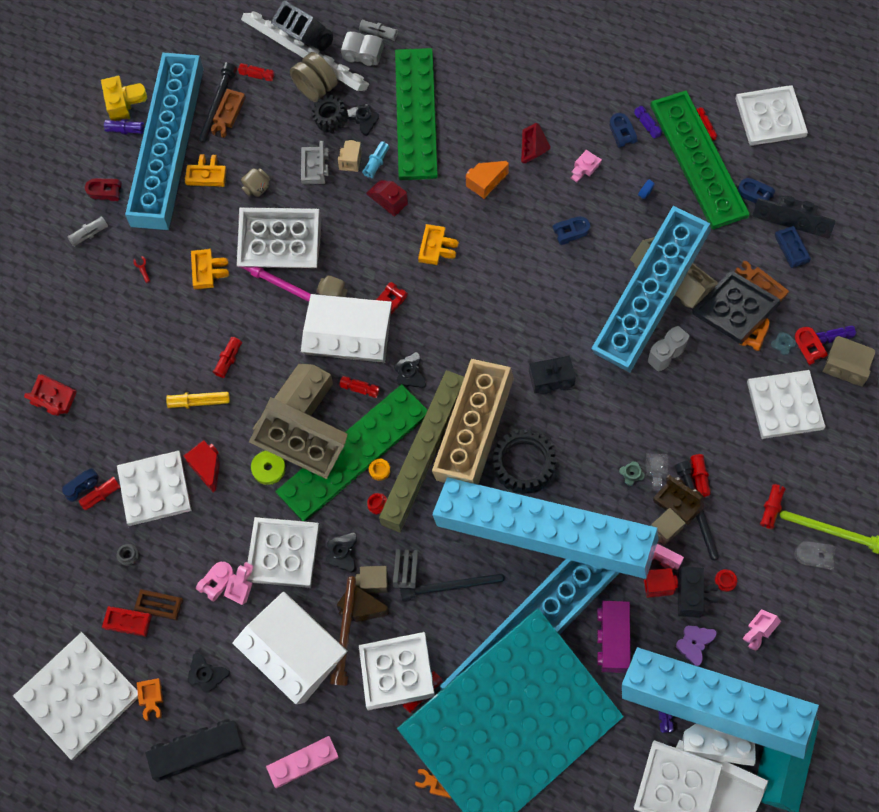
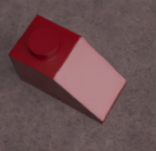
[366,180,408,217]

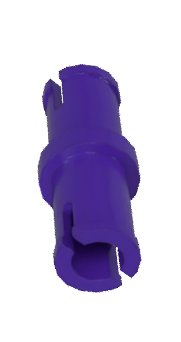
[104,119,145,135]

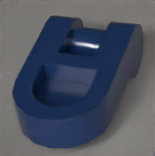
[609,113,638,148]
[738,178,775,203]
[552,216,590,245]
[62,469,99,502]

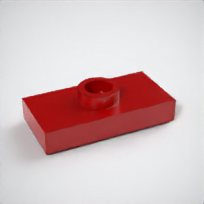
[102,606,152,637]

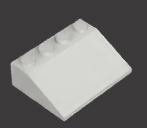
[237,208,322,268]
[301,294,392,363]
[233,592,348,704]

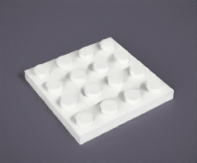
[13,632,138,761]

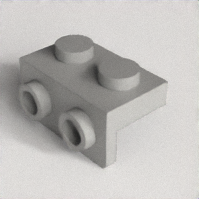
[301,141,329,184]

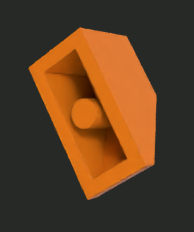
[466,161,509,199]

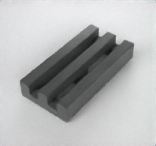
[393,549,418,588]

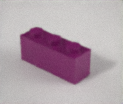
[597,601,630,673]

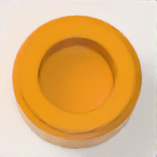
[369,459,390,481]

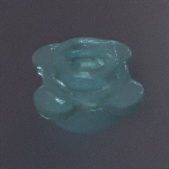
[771,332,796,355]

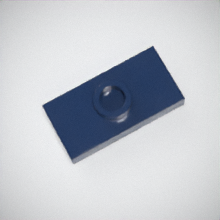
[774,226,811,268]

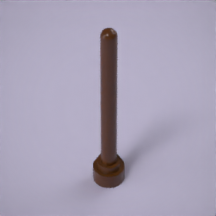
[330,576,356,686]

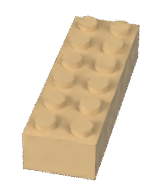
[432,359,514,484]

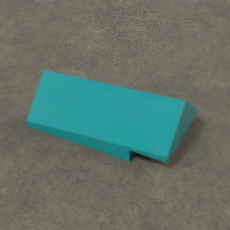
[757,719,820,812]

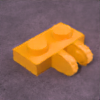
[185,154,227,187]
[418,224,459,265]
[191,249,229,290]

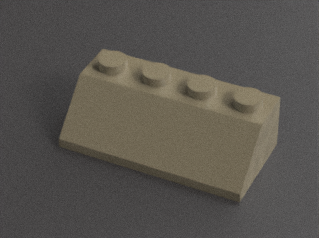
[630,237,718,308]
[253,364,333,430]
[249,397,348,479]

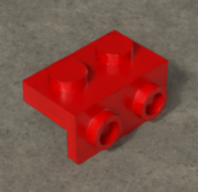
[24,374,77,416]

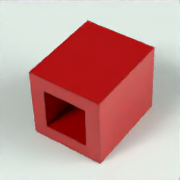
[643,568,678,598]

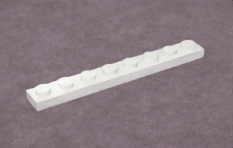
[241,11,369,91]

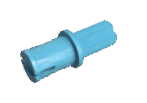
[362,141,389,178]

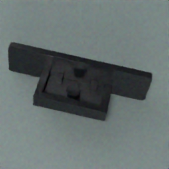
[752,195,836,239]

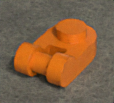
[739,318,769,351]

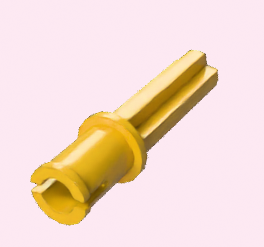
[166,392,230,409]

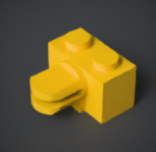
[101,76,147,121]

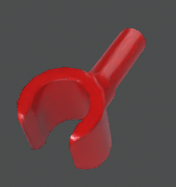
[133,256,150,283]

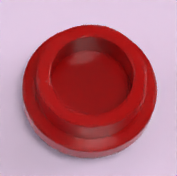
[367,493,387,514]
[715,569,737,592]

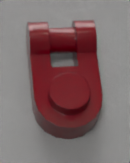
[85,178,122,201]

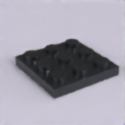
[692,270,780,345]

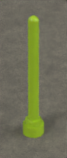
[780,511,879,554]

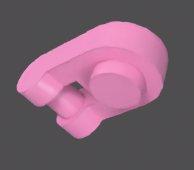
[196,562,234,602]

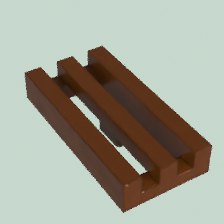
[134,589,183,621]

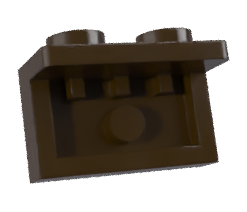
[653,475,704,525]

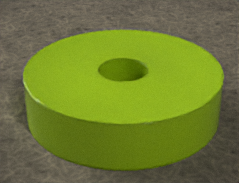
[251,451,286,485]

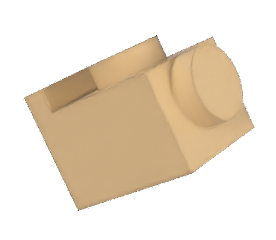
[338,140,362,172]

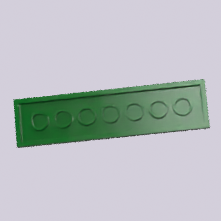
[395,48,438,180]
[650,91,749,230]
[275,384,428,522]

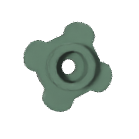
[619,462,645,486]

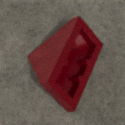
[521,123,551,163]

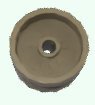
[290,52,338,102]

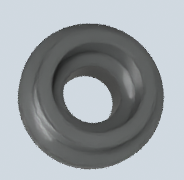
[116,544,139,566]

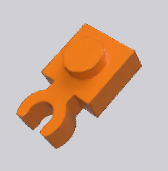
[137,678,163,721]
[415,769,452,799]

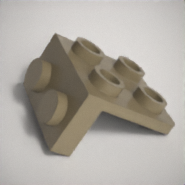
[822,336,875,387]

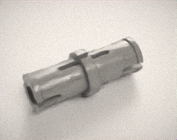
[359,20,398,41]
[67,216,108,247]

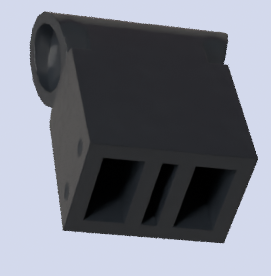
[271,0,333,51]

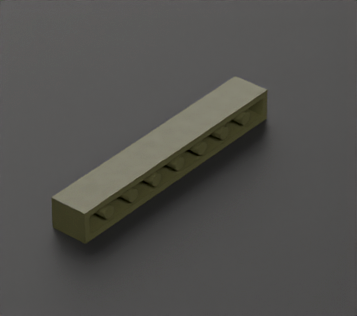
[379,370,464,533]

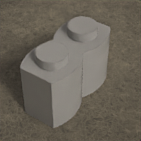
[341,32,384,66]
[648,326,689,371]

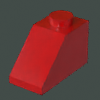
[184,440,220,492]

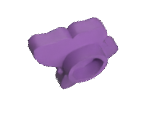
[676,625,716,666]

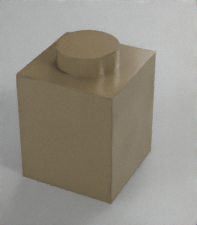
[651,508,685,546]
[356,566,388,594]

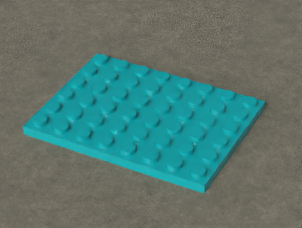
[397,609,624,812]

